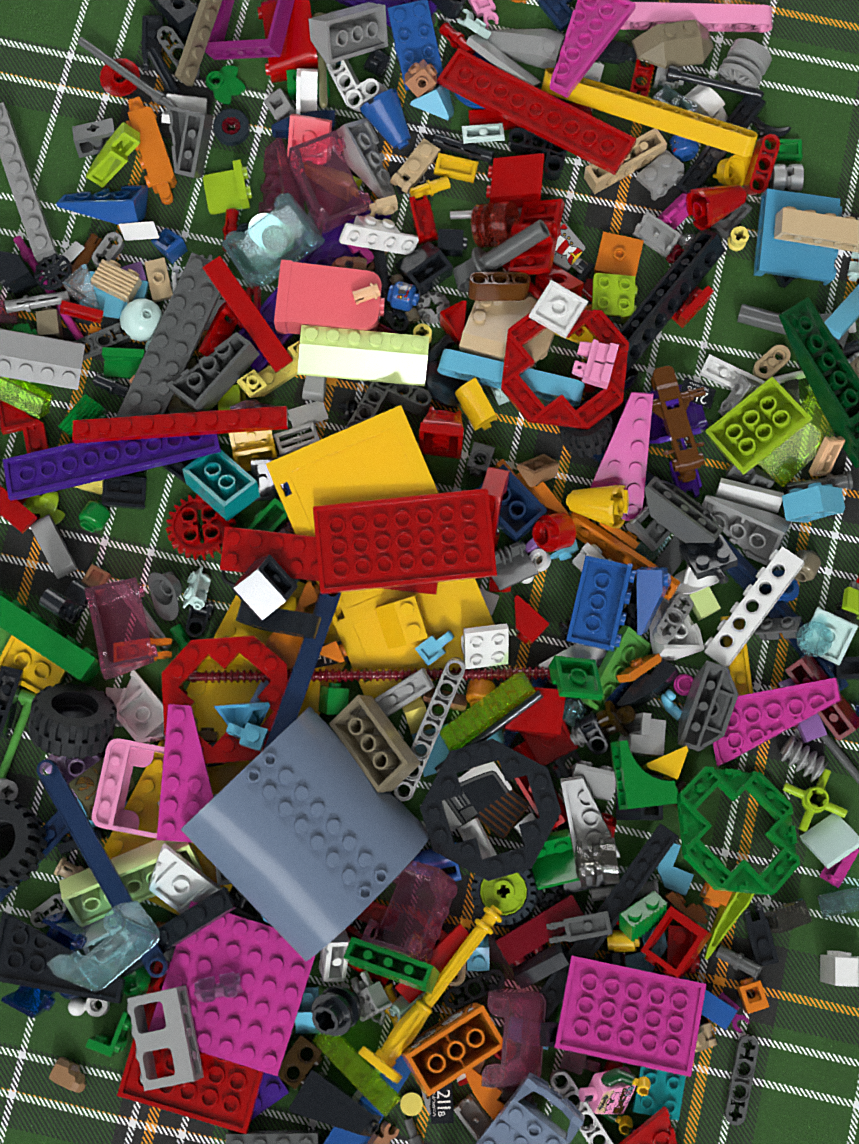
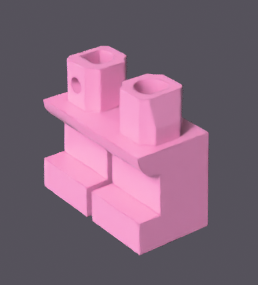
[572,339,619,389]

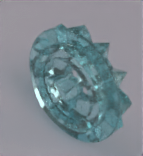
[797,622,833,657]

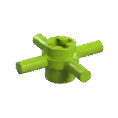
[782,769,848,832]

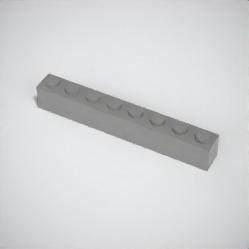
[0,102,58,263]

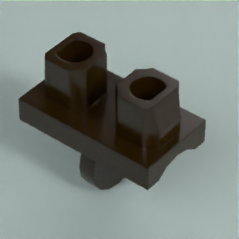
[596,700,636,736]

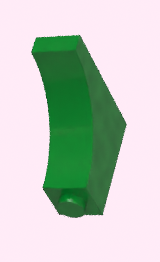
[611,740,678,810]

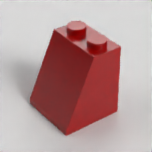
[486,153,544,208]
[501,685,565,738]

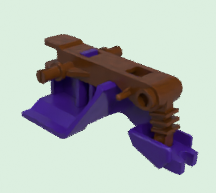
[624,366,709,498]

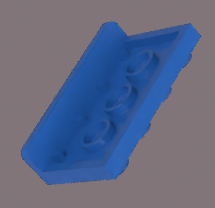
[566,556,636,652]

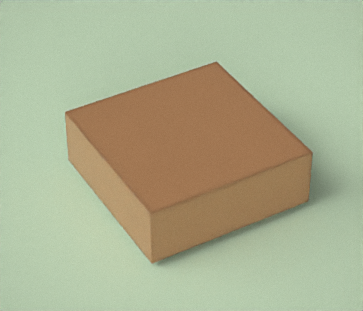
[82,564,111,593]

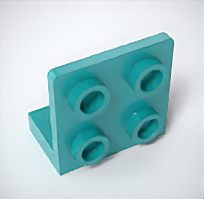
[631,1066,686,1121]

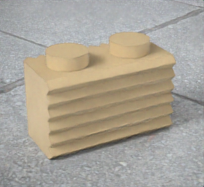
[91,259,142,303]

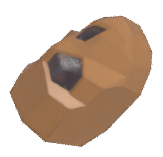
[331,256,367,270]
[49,1056,87,1093]

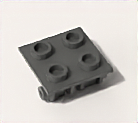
[492,541,539,591]

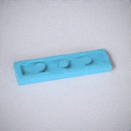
[824,284,859,339]

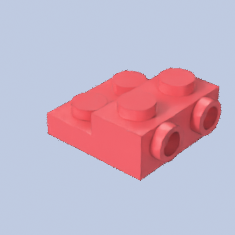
[287,114,333,165]

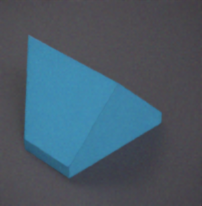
[214,702,270,739]

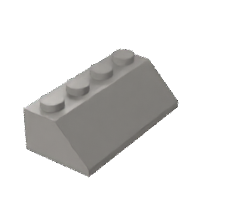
[309,2,388,64]
[0,329,85,390]

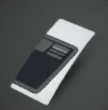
[420,762,512,832]

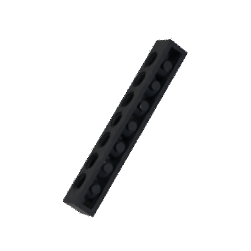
[619,230,726,374]

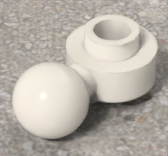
[521,549,551,584]
[68,998,110,1017]

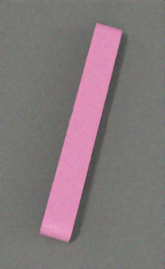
[621,2,772,33]

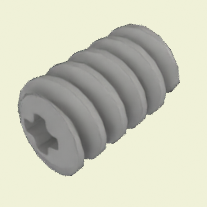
[779,735,829,782]

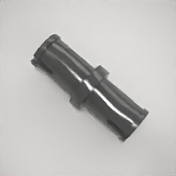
[716,944,763,979]

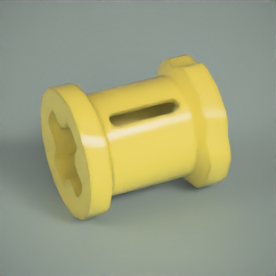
[727,226,749,251]
[413,324,432,344]

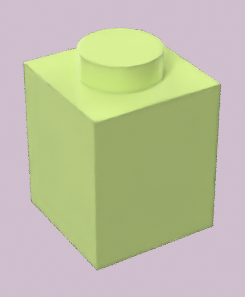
[689,586,721,621]

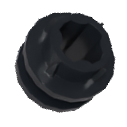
[311,985,361,1036]

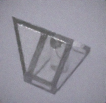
[62,264,100,310]

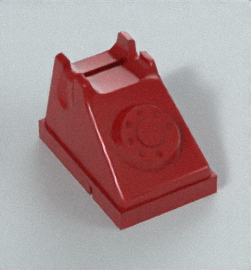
[419,406,464,459]

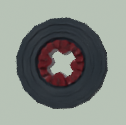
[213,108,250,146]

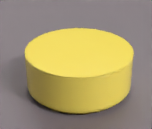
[400,1092,423,1116]

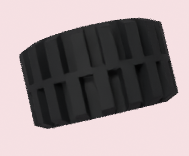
[558,400,615,458]

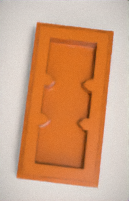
[616,653,662,683]

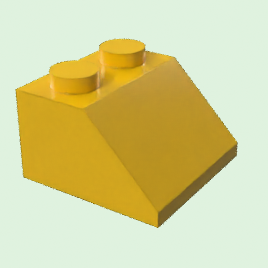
[375,594,430,649]

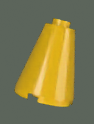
[566,485,629,529]

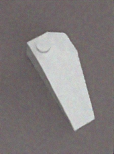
[649,592,704,660]

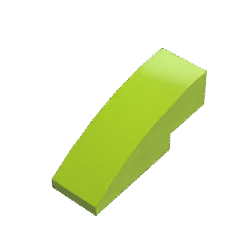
[86,122,141,188]

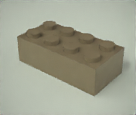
[329,695,421,792]

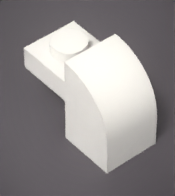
[683,85,728,122]

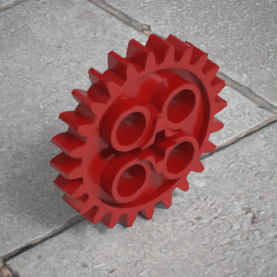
[166,494,236,560]

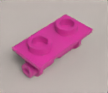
[657,193,689,230]
[819,848,859,888]

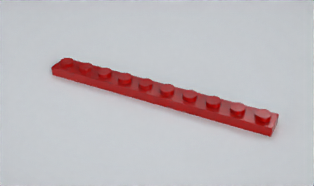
[72,406,288,443]

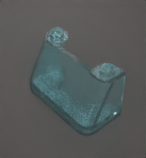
[221,193,325,288]
[47,901,160,991]

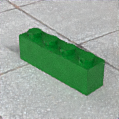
[343,937,440,994]

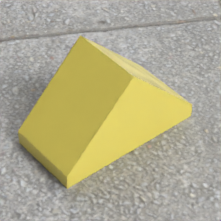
[402,696,432,735]

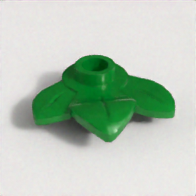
[206,65,246,105]

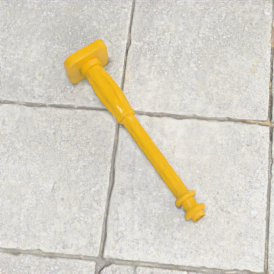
[358,905,502,1084]

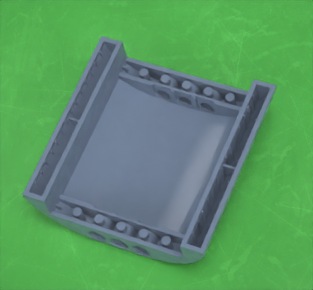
[180,706,429,961]

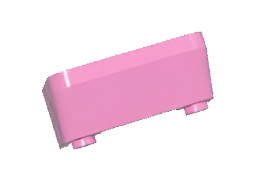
[92,738,165,839]

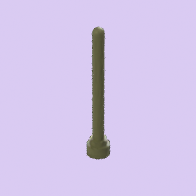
[312,13,328,108]

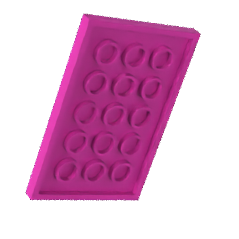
[554,956,706,1077]

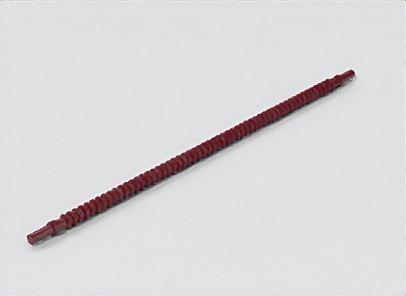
[186,667,551,683]

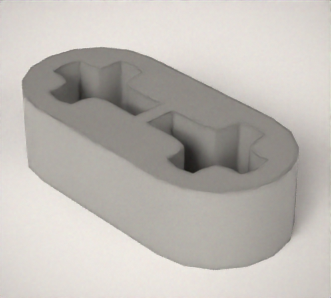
[92,232,124,267]
[30,894,68,928]

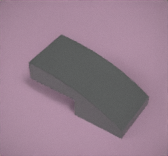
[725,463,775,489]

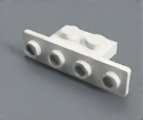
[339,215,419,255]

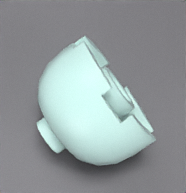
[120,298,163,342]

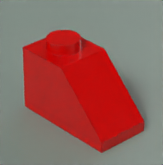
[514,595,550,645]

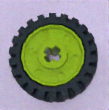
[471,869,538,925]

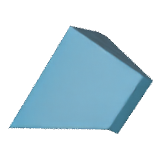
[410,85,454,120]

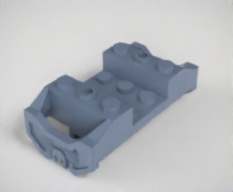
[475,1072,585,1144]

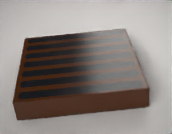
[474,790,530,839]

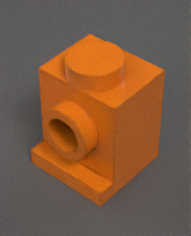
[736,977,769,1014]

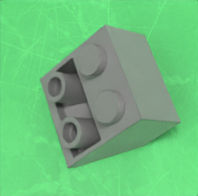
[569,761,616,801]

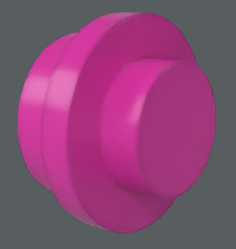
[673,674,693,696]

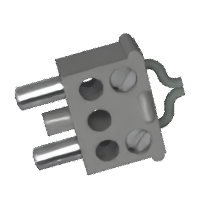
[350,971,392,1025]

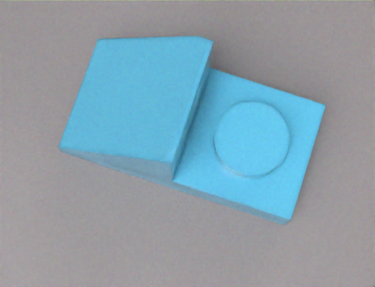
[295,987,319,1034]

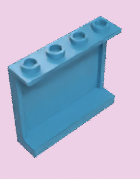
[753,188,842,285]

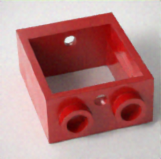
[641,906,712,979]

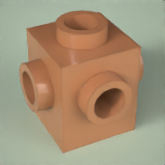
[404,59,437,98]

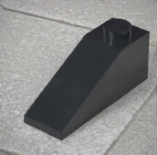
[0,666,23,739]

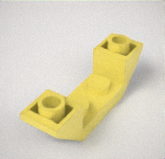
[237,340,300,398]

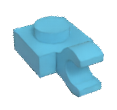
[415,630,454,666]
[226,723,269,752]

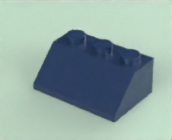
[475,464,548,543]

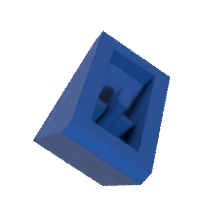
[151,228,188,264]

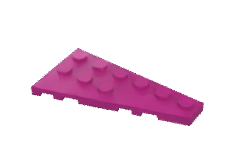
[157,704,214,842]

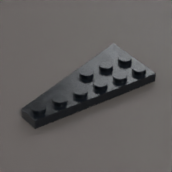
[0,911,126,1003]

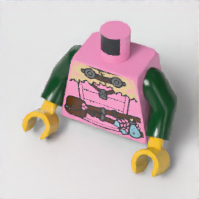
[578,1067,650,1135]

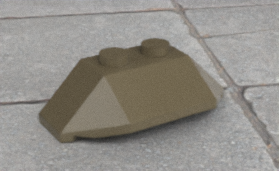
[632,19,714,69]

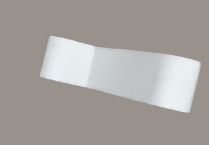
[326,59,386,112]

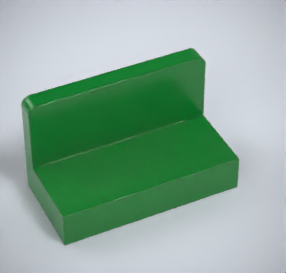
[102,347,146,379]

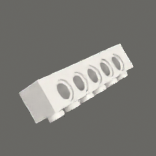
[704,546,805,668]

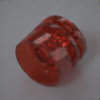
[471,201,520,248]

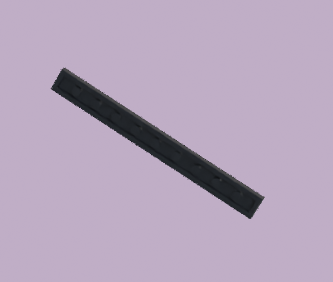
[530,823,679,1020]

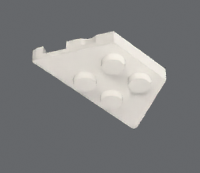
[116,670,166,744]
[149,843,222,914]

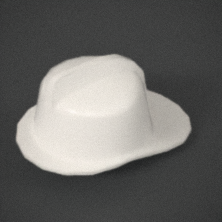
[674,564,719,594]

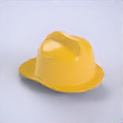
[713,154,752,186]

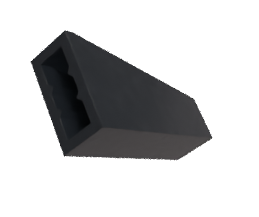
[288,1070,382,1137]

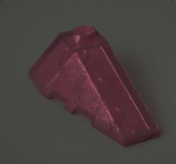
[258,137,305,225]

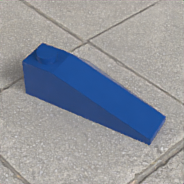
[56,185,148,225]

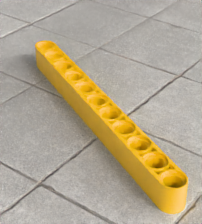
[541,68,758,157]

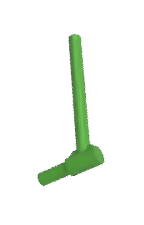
[0,689,36,778]

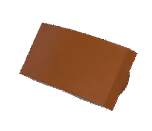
[663,891,708,924]

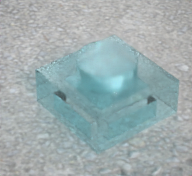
[562,698,587,728]

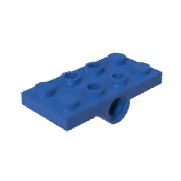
[387,0,443,91]

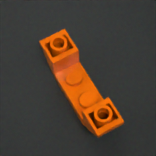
[295,581,347,664]

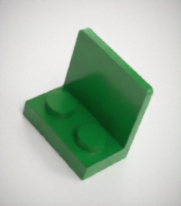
[532,829,581,890]
[85,1010,132,1057]

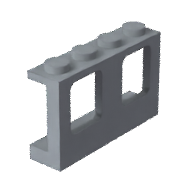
[127,985,204,1091]

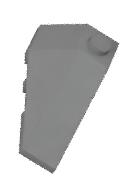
[481,28,566,69]
[331,118,396,199]
[702,495,791,566]

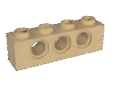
[584,128,667,194]

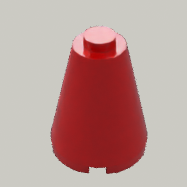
[686,184,747,230]

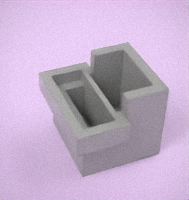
[619,713,666,757]

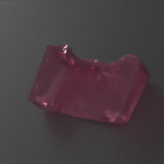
[361,861,457,963]

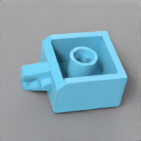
[782,483,845,523]

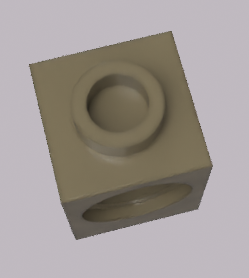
[36,308,63,340]

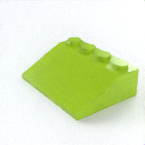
[705,376,812,475]

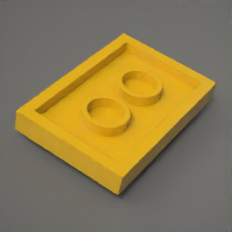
[0,635,67,694]

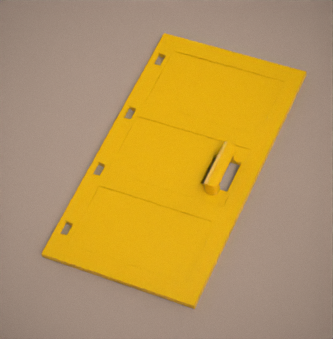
[266,405,495,699]

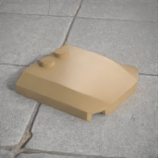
[459,292,555,369]

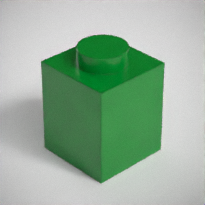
[318,682,349,715]

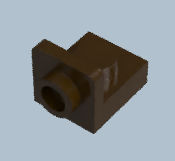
[195,718,220,742]

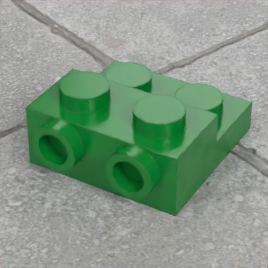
[548,656,604,700]

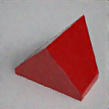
[440,300,467,347]

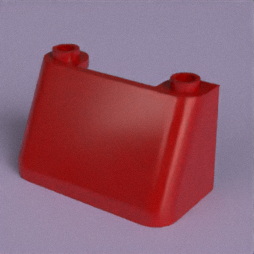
[257,0,318,83]

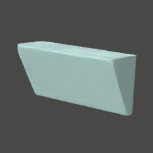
[462,123,505,144]

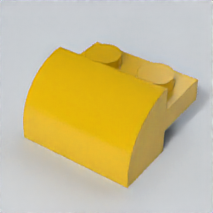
[455,377,497,431]
[229,430,278,471]

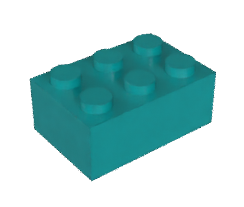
[182,450,260,522]

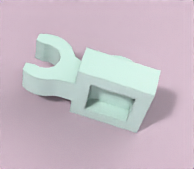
[457,9,492,40]

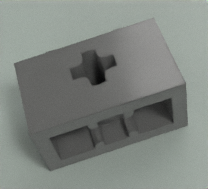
[72,118,116,158]

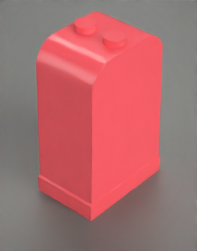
[274,259,385,334]

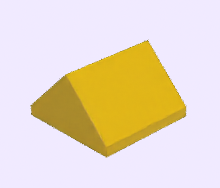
[641,746,688,781]

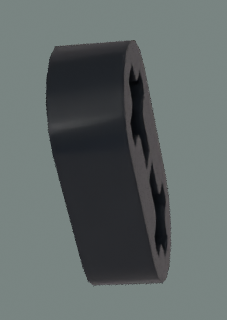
[383,297,409,334]

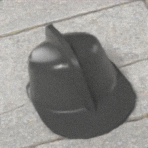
[147,571,182,621]

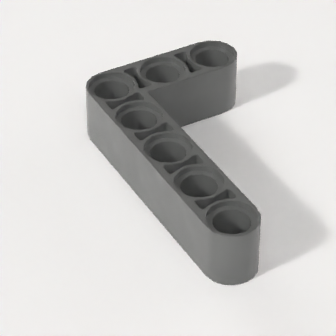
[345,381,432,429]

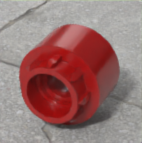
[532,512,576,552]

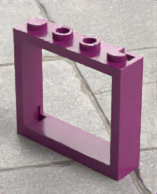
[205,0,295,60]

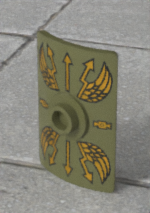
[69,758,135,820]

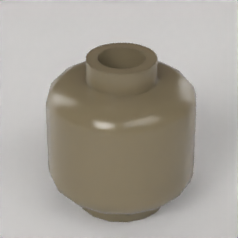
[794,549,821,582]

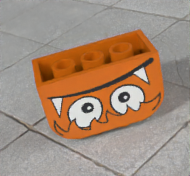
[401,1003,507,1096]

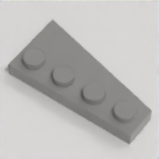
[561,775,620,864]

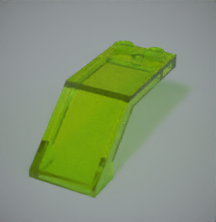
[758,384,834,488]

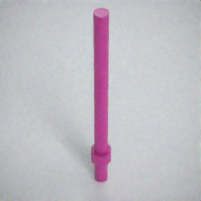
[13,236,84,340]

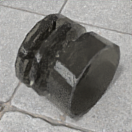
[574,836,620,887]

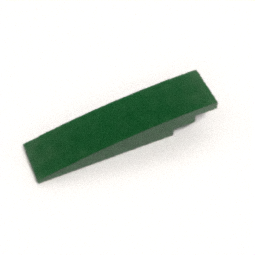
[779,297,859,468]

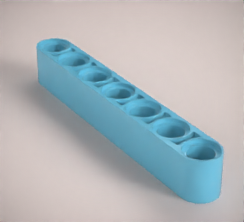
[437,349,585,406]

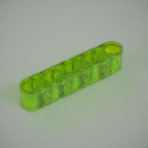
[439,672,536,752]
[312,1031,402,1116]

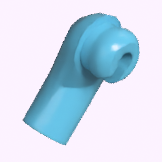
[661,689,682,721]

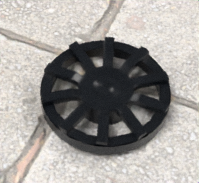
[34,254,72,290]

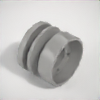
[717,38,772,89]

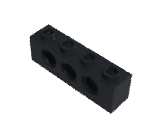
[148,0,198,36]

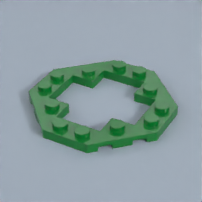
[677,766,800,895]

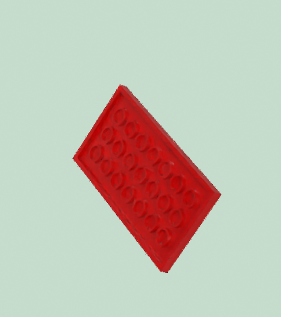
[313,488,497,594]

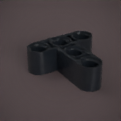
[508,128,567,181]

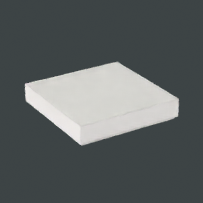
[529,280,588,339]

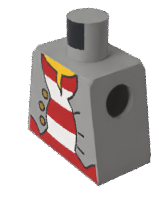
[552,223,589,273]

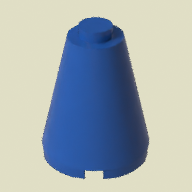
[360,89,411,150]

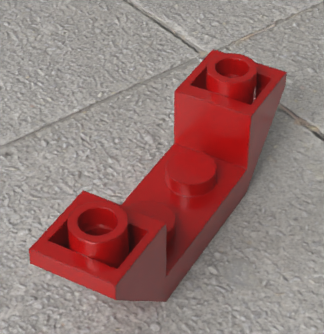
[481,467,510,552]

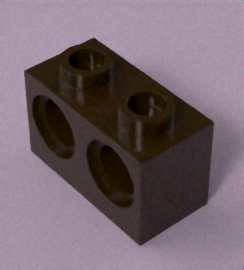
[278,1034,324,1090]

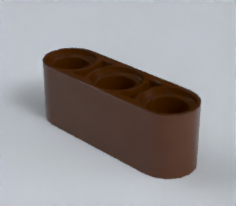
[468,272,531,301]

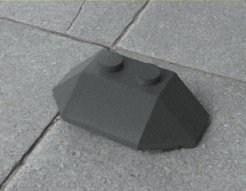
[644,476,723,543]
[678,661,738,751]

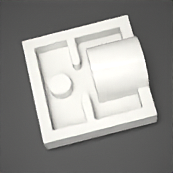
[461,623,509,669]

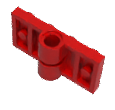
[509,199,565,275]

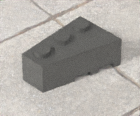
[167,106,214,178]

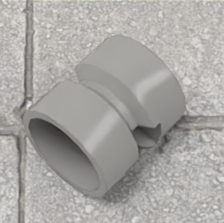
[769,164,804,191]

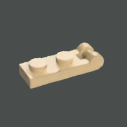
[390,138,440,194]

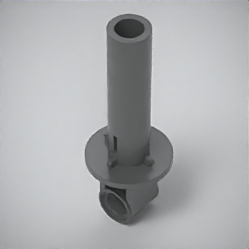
[453,220,550,292]
[737,304,849,351]

